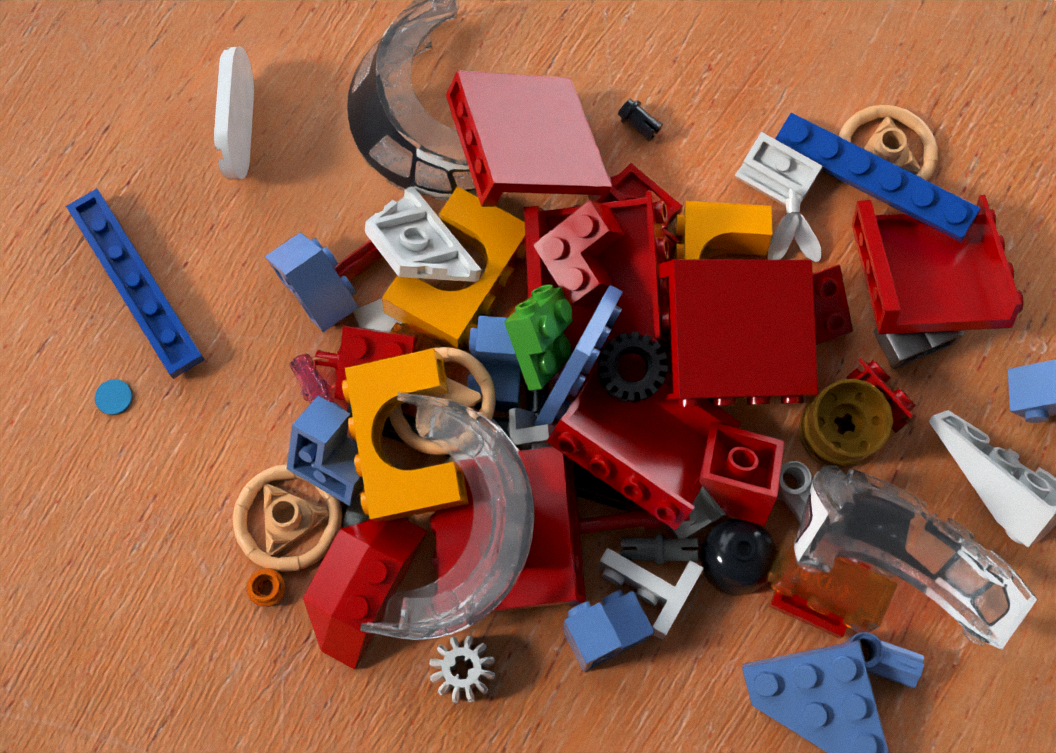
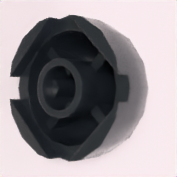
[699,518,777,596]

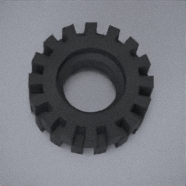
[597,332,668,403]

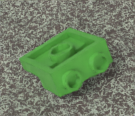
[504,285,573,390]

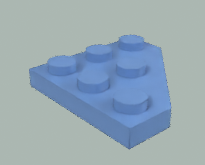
[534,285,623,426]
[742,640,889,753]

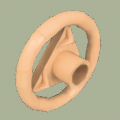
[838,105,938,181]
[389,347,496,455]
[233,465,342,572]

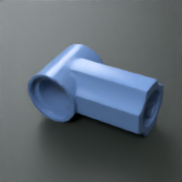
[843,632,924,689]

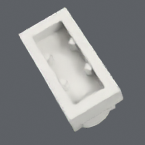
[598,548,703,640]

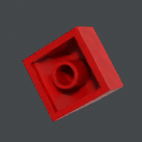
[699,421,785,526]

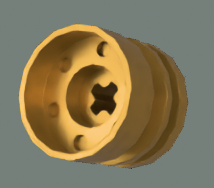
[799,379,893,468]

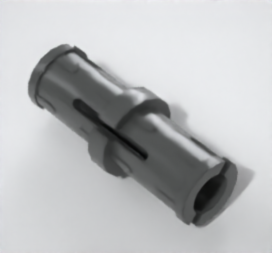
[621,534,699,565]

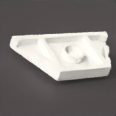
[365,186,481,282]

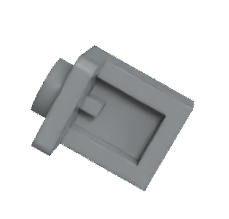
[508,408,556,450]

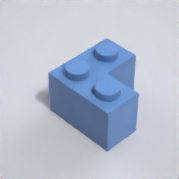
[265,232,359,332]
[467,316,522,412]
[1008,359,1056,423]
[286,395,364,506]
[563,590,655,672]

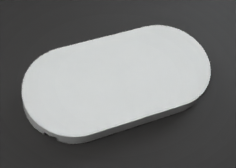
[214,46,254,180]

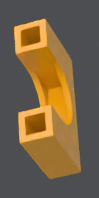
[382,186,526,350]
[675,201,772,259]
[342,348,469,522]

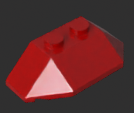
[303,518,428,670]

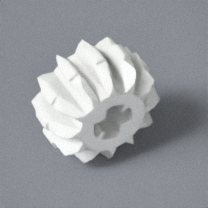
[429,636,495,703]

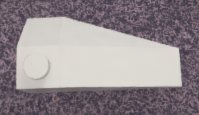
[929,410,1056,547]

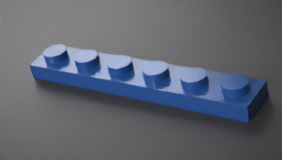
[775,113,981,242]
[66,188,205,379]

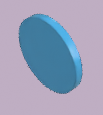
[95,379,132,415]

